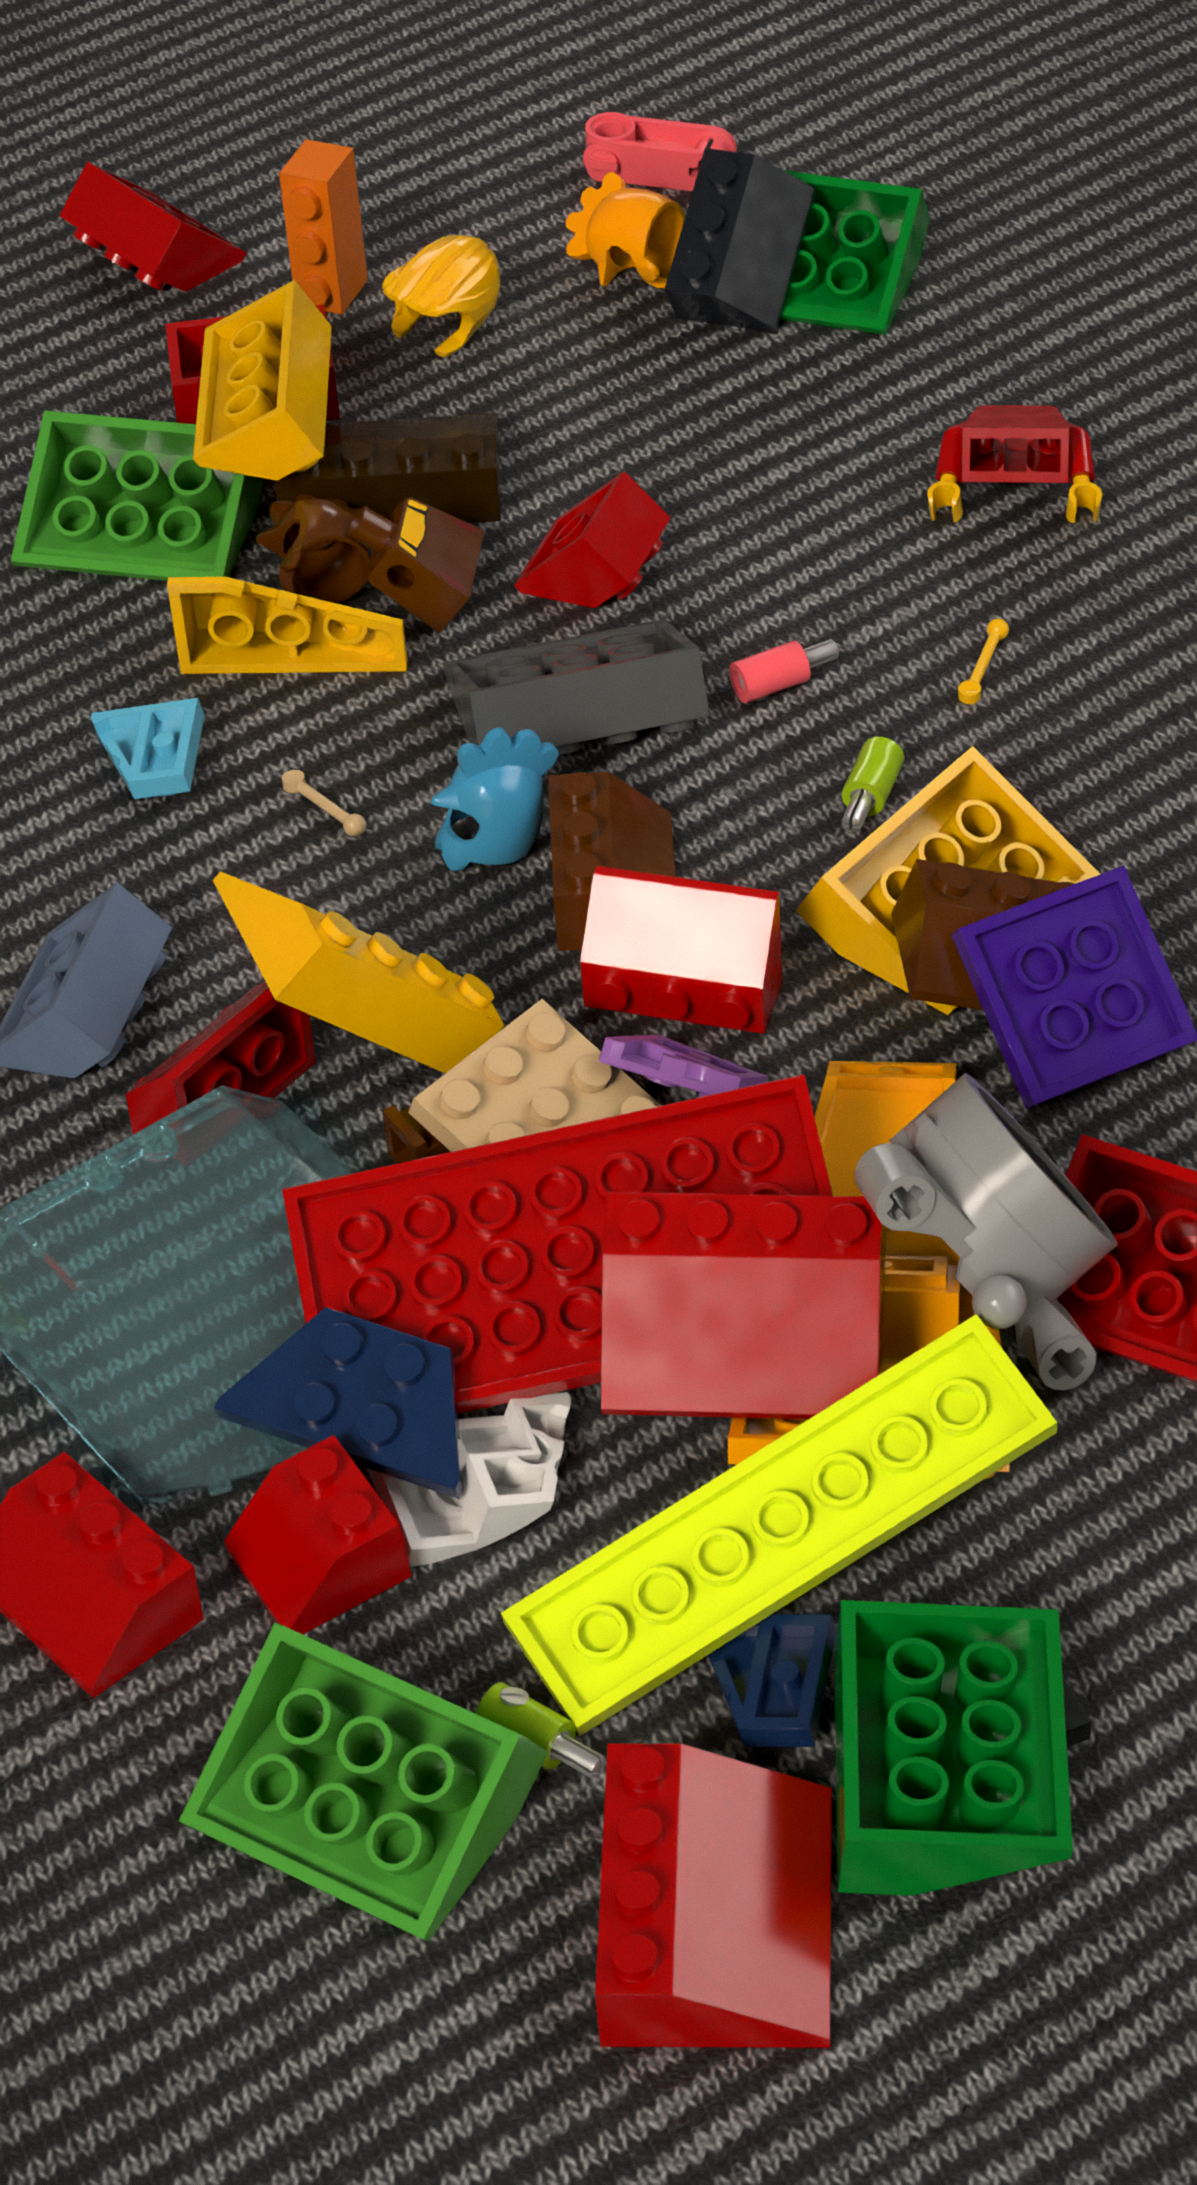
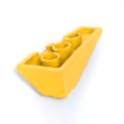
[167,577,408,674]

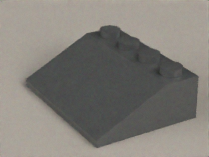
[443,619,710,755]

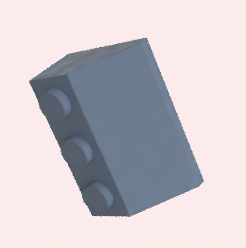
[0,882,172,1079]

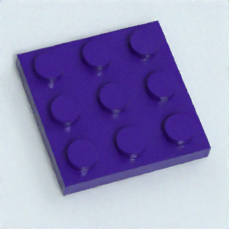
[951,865,1197,1110]

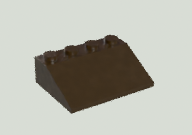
[274,413,501,523]

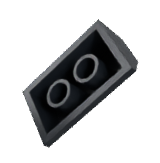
[665,148,816,333]

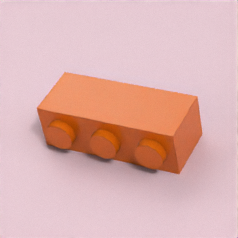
[279,139,368,315]

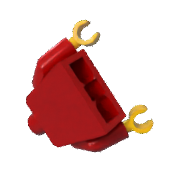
[927,405,1102,523]

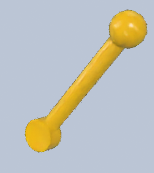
[958,618,1009,704]

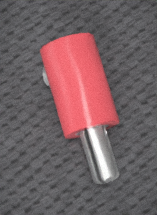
[729,639,839,704]

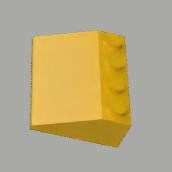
[796,746,1100,1015]
[213,871,505,1074]

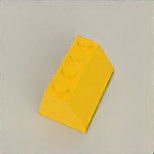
[193,280,332,481]

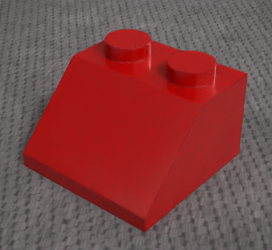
[514,471,671,608]
[224,1435,412,1635]

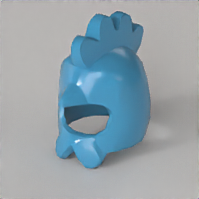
[431,727,559,871]

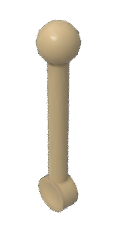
[282,770,366,837]

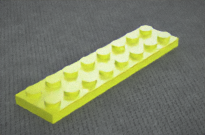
[501,1314,1057,1737]

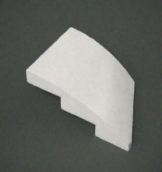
[367,1392,571,1567]

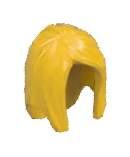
[382,235,500,357]

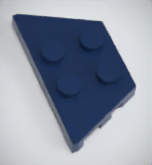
[214,1307,463,1499]

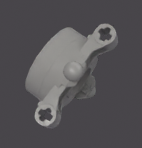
[854,1073,1118,1391]

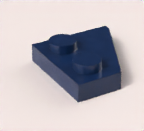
[708,1614,836,1747]

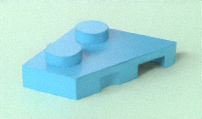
[91,698,204,799]

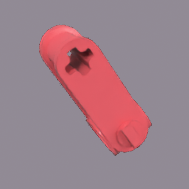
[583,112,737,191]

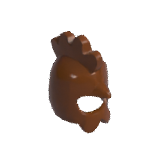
[256,494,372,603]

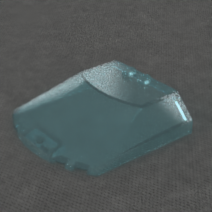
[0,1085,354,1504]

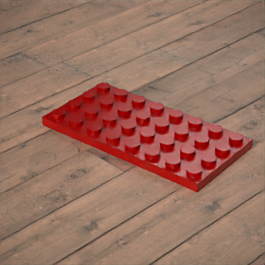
[282,1074,833,1414]

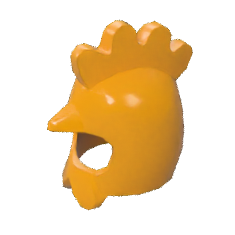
[566,172,685,289]

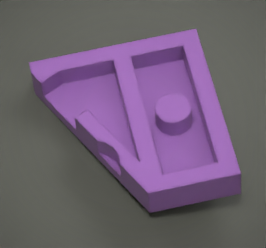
[599,1034,768,1098]

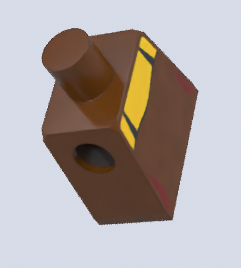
[348,497,484,633]

